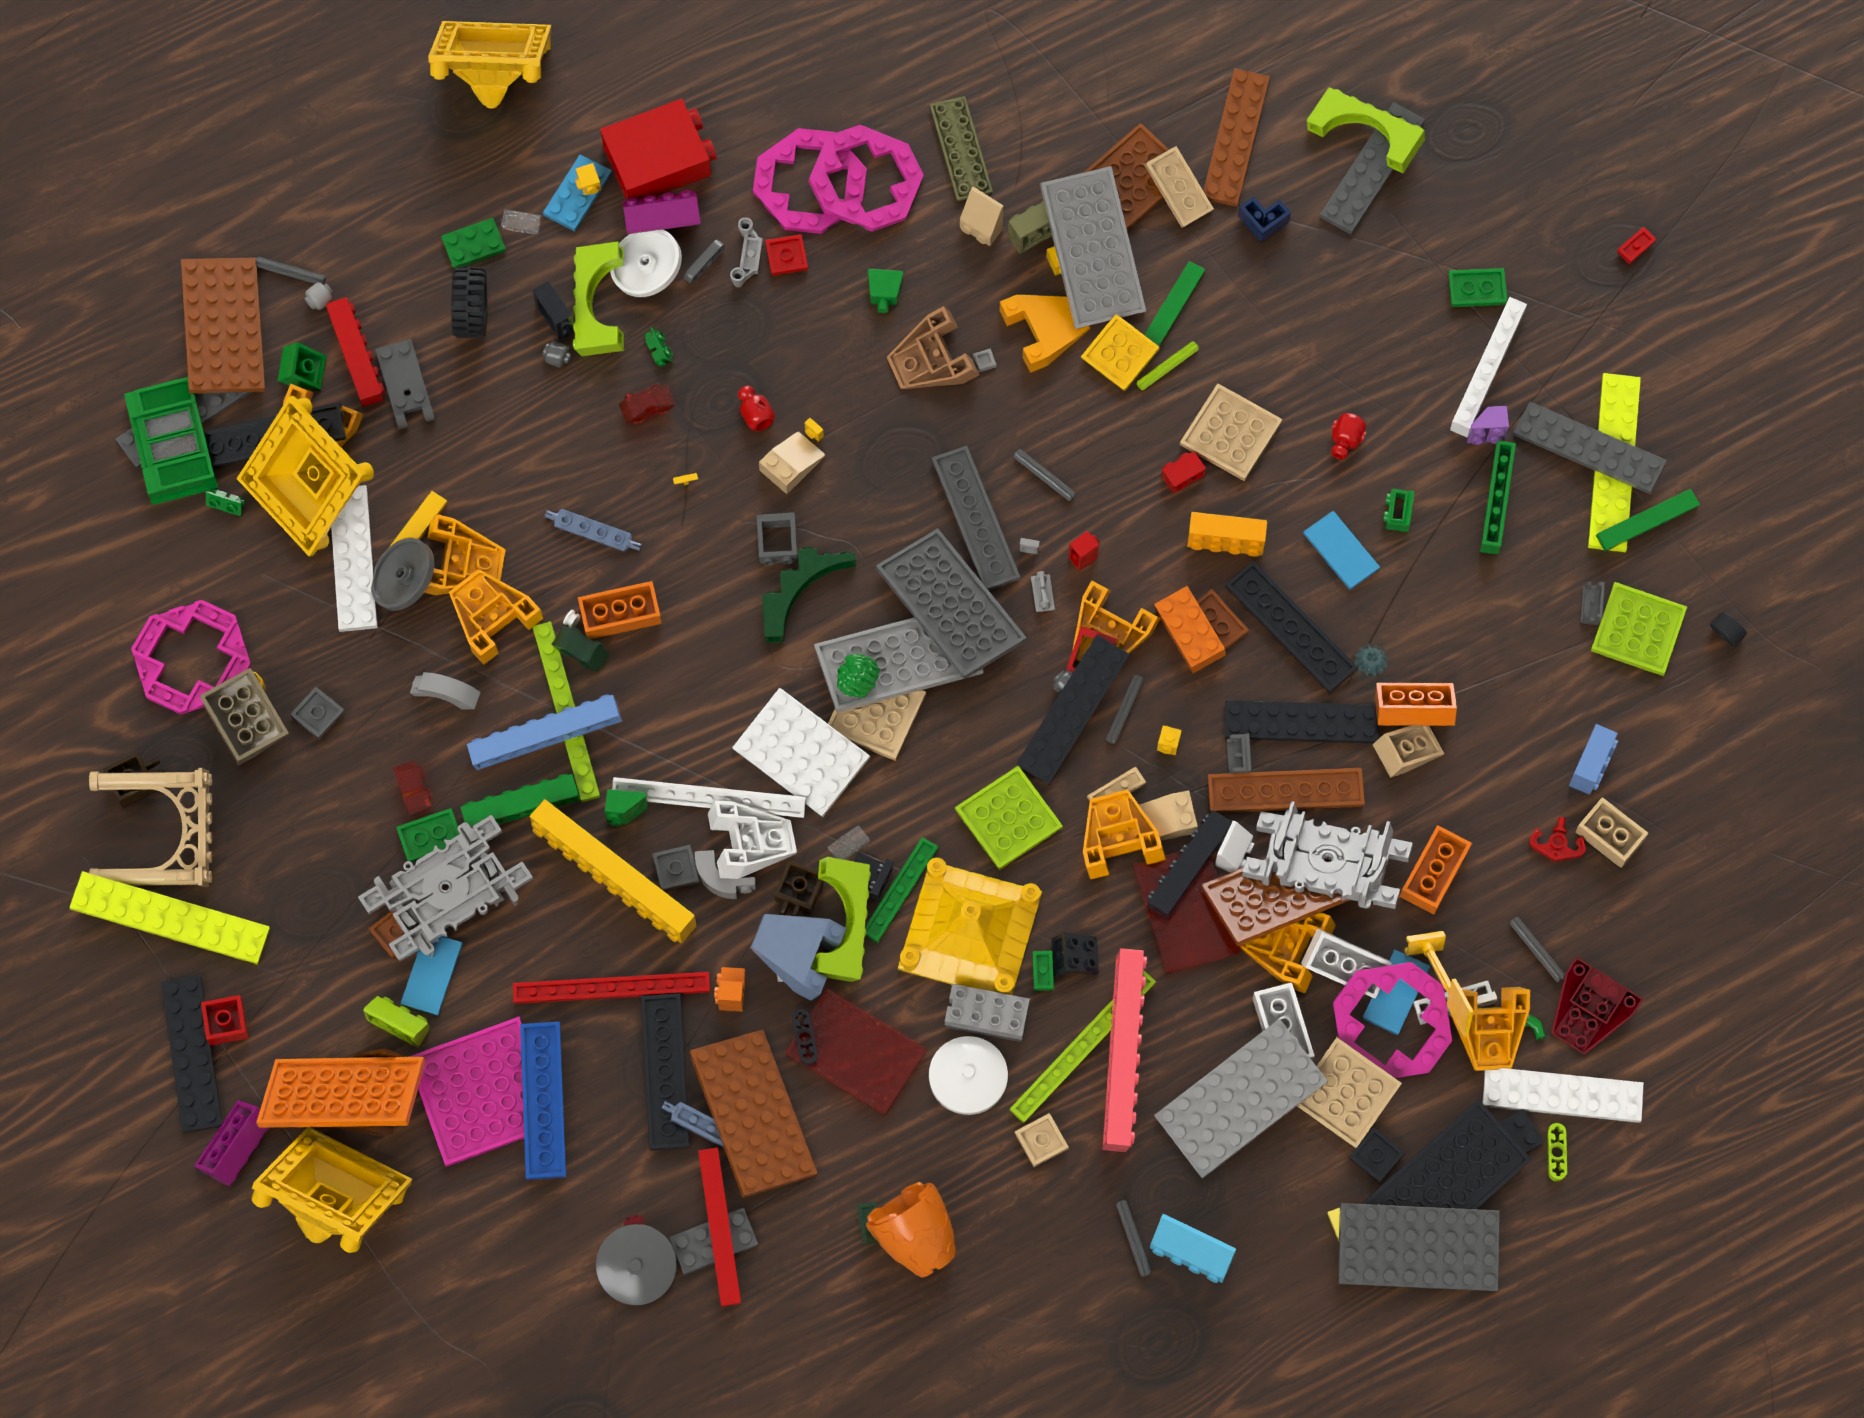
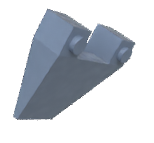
[750,914,846,1001]

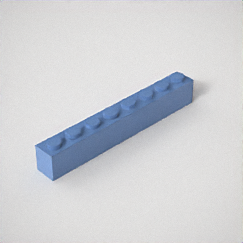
[467,695,622,770]

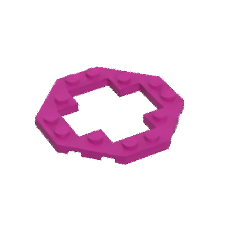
[808,125,924,232]
[753,128,867,234]
[131,600,251,715]
[1333,962,1452,1078]

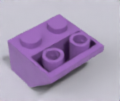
[1467,406,1509,445]

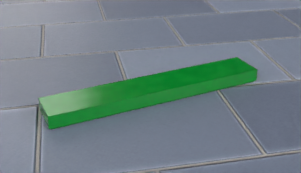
[1144,261,1205,360]
[1596,489,1700,551]
[865,837,939,943]

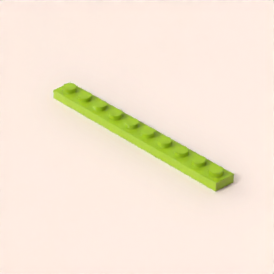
[532,621,600,802]
[1009,971,1156,1123]

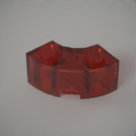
[619,384,676,424]
[393,760,433,815]

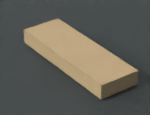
[1087,767,1146,801]

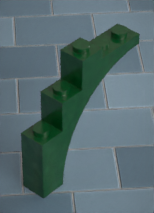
[762,547,856,643]

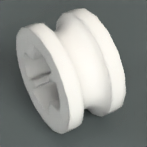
[563,610,581,629]

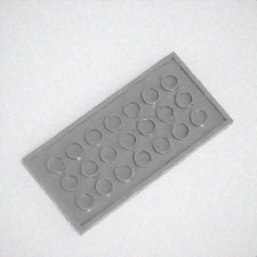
[1040,166,1146,329]
[814,618,983,713]
[1154,1019,1328,1179]

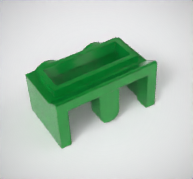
[1383,489,1414,532]

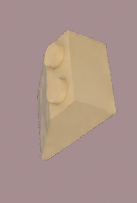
[960,187,1004,246]
[759,431,826,494]
[1373,725,1444,778]
[1139,791,1198,840]

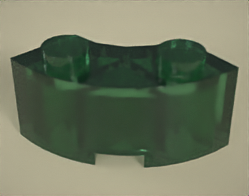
[551,626,609,672]

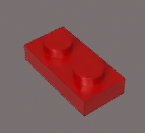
[1617,227,1657,265]

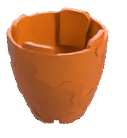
[866,1182,955,1278]

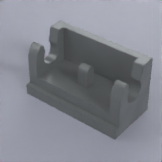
[1580,582,1605,625]
[1227,734,1251,773]

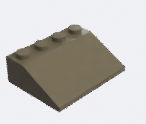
[200,668,289,766]

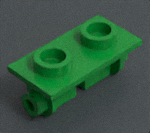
[644,327,674,367]
[206,488,246,516]

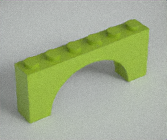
[1307,87,1425,173]
[573,242,624,356]
[810,857,871,982]

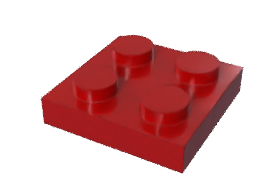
[765,234,808,276]

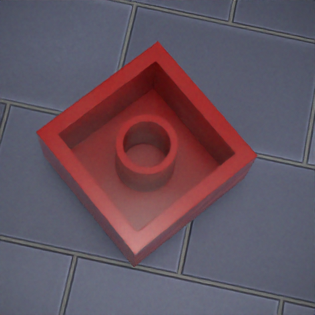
[201,995,249,1046]

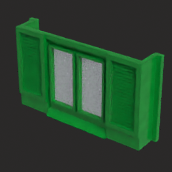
[124,377,219,505]

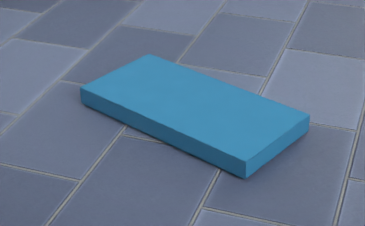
[1303,511,1380,590]
[400,936,463,1016]
[1362,949,1430,1036]

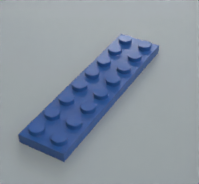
[520,1022,566,1180]

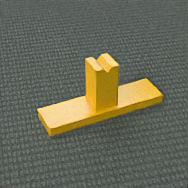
[673,473,698,485]

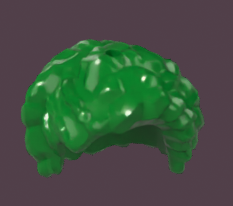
[837,653,880,698]

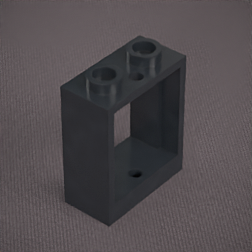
[532,281,574,340]

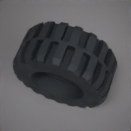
[451,267,488,338]

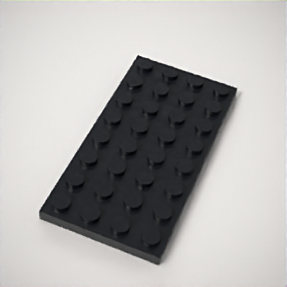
[1361,1099,1531,1209]

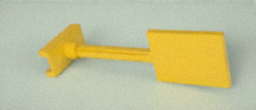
[1404,931,1474,1037]

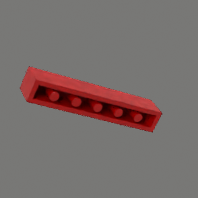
[326,297,385,408]

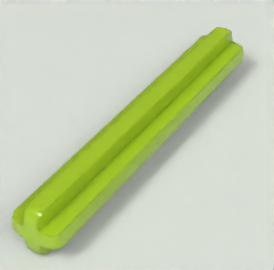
[1137,341,1199,390]

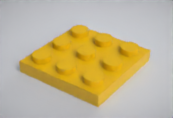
[1081,314,1160,391]

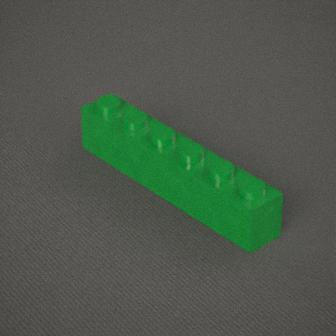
[1479,440,1516,555]
[460,774,580,829]

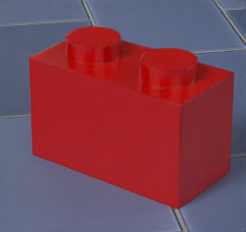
[1161,451,1206,494]
[1068,531,1099,571]

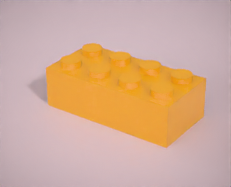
[1187,512,1267,557]

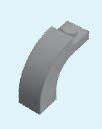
[410,672,480,709]
[695,850,756,899]

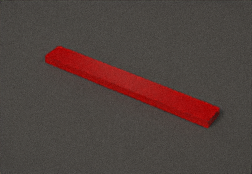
[698,1147,741,1307]

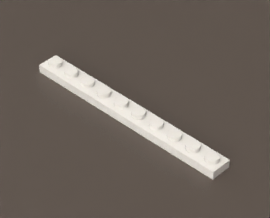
[612,777,806,818]

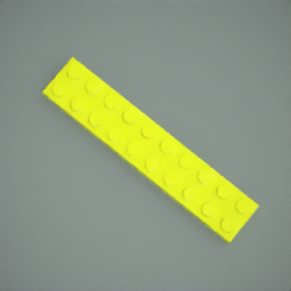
[1588,373,1641,552]
[69,871,270,965]

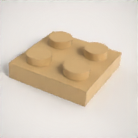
[1015,1113,1069,1167]

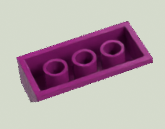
[622,190,701,234]
[194,1100,270,1186]

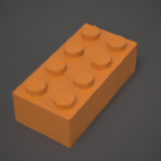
[578,581,662,640]
[1154,586,1226,673]
[1375,683,1457,726]
[1400,825,1472,915]

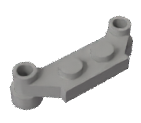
[730,218,763,287]

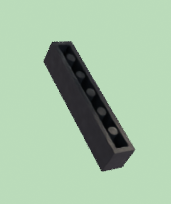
[1147,810,1232,920]

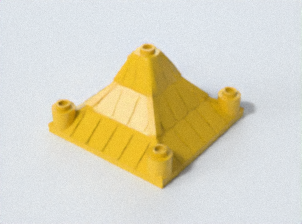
[429,21,551,108]
[237,396,374,556]
[898,858,1042,995]
[251,1127,412,1253]

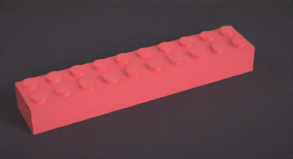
[1102,948,1147,1152]

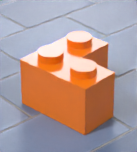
[714,967,746,1012]

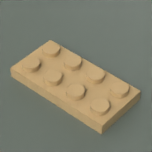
[1144,146,1214,228]

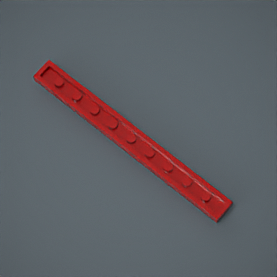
[513,972,710,1004]

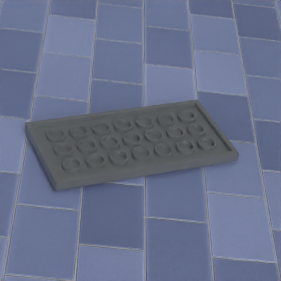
[876,528,1027,679]
[1338,1203,1499,1291]

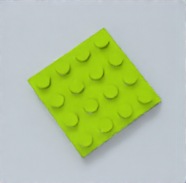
[1591,582,1687,676]
[955,766,1063,870]

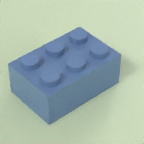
[1569,724,1618,795]

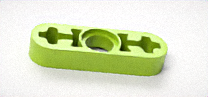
[1547,1123,1567,1182]

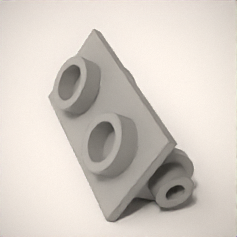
[1031,571,1055,612]

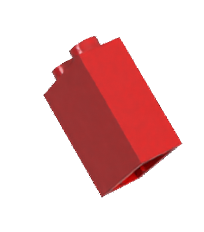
[600,98,717,200]

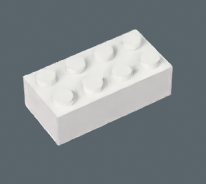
[1301,928,1392,999]
[1253,982,1314,1061]

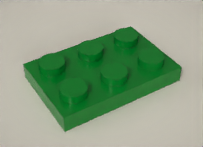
[441,218,506,269]
[1448,268,1507,307]
[396,808,459,863]

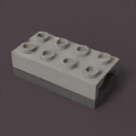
[945,984,1030,1042]

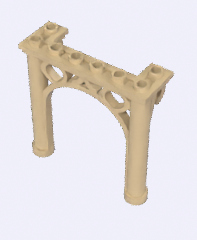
[89,768,212,887]

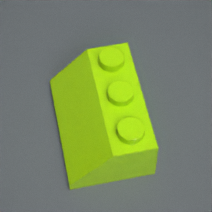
[363,996,430,1048]

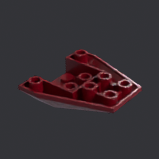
[1551,957,1643,1055]

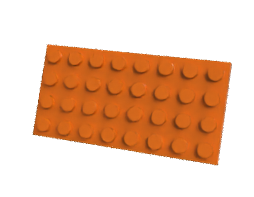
[256,1057,426,1128]

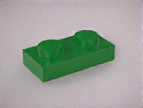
[1032,951,1054,991]

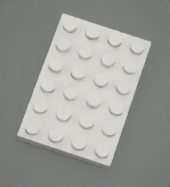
[732,688,870,817]

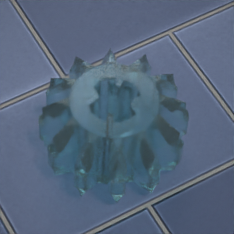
[1355,644,1388,676]

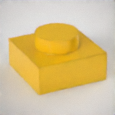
[805,418,824,442]

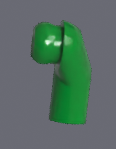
[1525,1014,1546,1040]

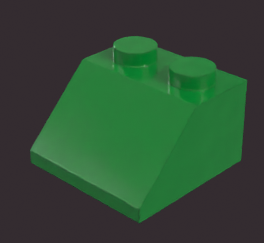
[278,342,326,390]
[605,789,648,827]

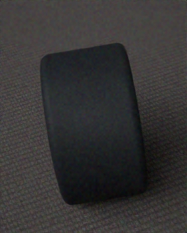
[1710,611,1747,647]

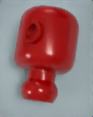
[738,386,775,431]
[1331,413,1367,460]

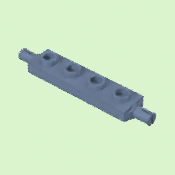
[544,509,642,552]
[661,1101,724,1148]

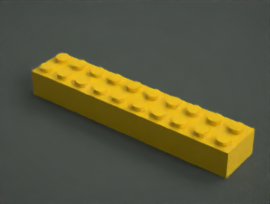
[530,799,697,944]

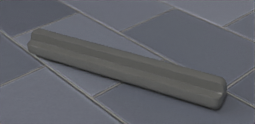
[255,257,326,285]
[1014,449,1075,501]
[1106,675,1143,744]
[1510,917,1565,982]
[1116,1200,1151,1277]

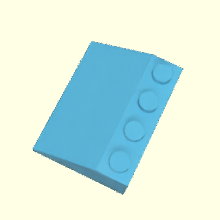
[1150,1214,1236,1283]

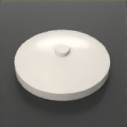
[610,230,682,297]
[929,1036,1008,1115]

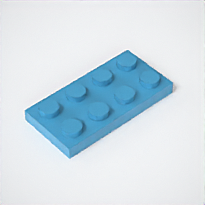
[543,155,612,232]

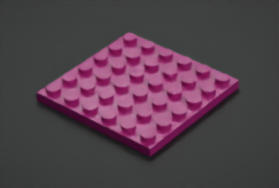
[409,1017,524,1167]

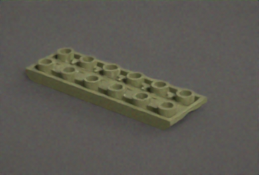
[930,96,993,201]

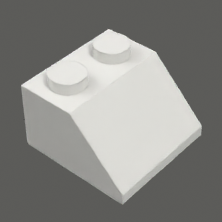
[1215,821,1255,873]

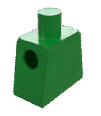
[868,269,903,313]

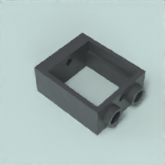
[757,513,797,566]

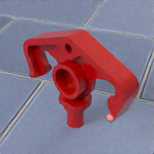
[1529,817,1586,862]

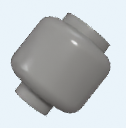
[304,282,333,310]

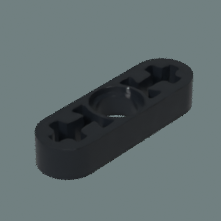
[792,1009,818,1066]

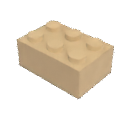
[1575,797,1648,868]

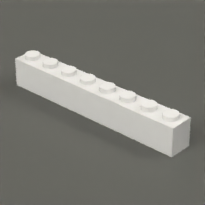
[1450,297,1527,437]

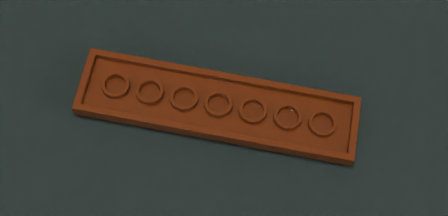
[1203,68,1270,207]
[1207,768,1365,813]

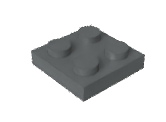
[290,687,345,740]
[652,845,699,891]

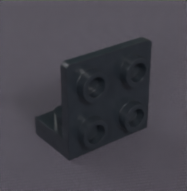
[854,853,894,902]
[1051,932,1099,977]

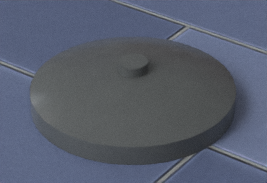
[371,538,434,611]
[596,1224,677,1305]

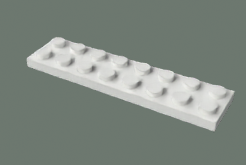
[331,485,378,632]
[1482,1068,1643,1123]

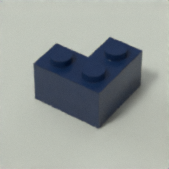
[1238,196,1291,242]

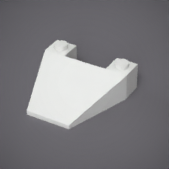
[708,801,797,879]

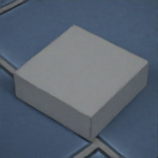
[973,349,996,372]
[1019,538,1040,554]

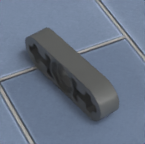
[684,239,725,284]

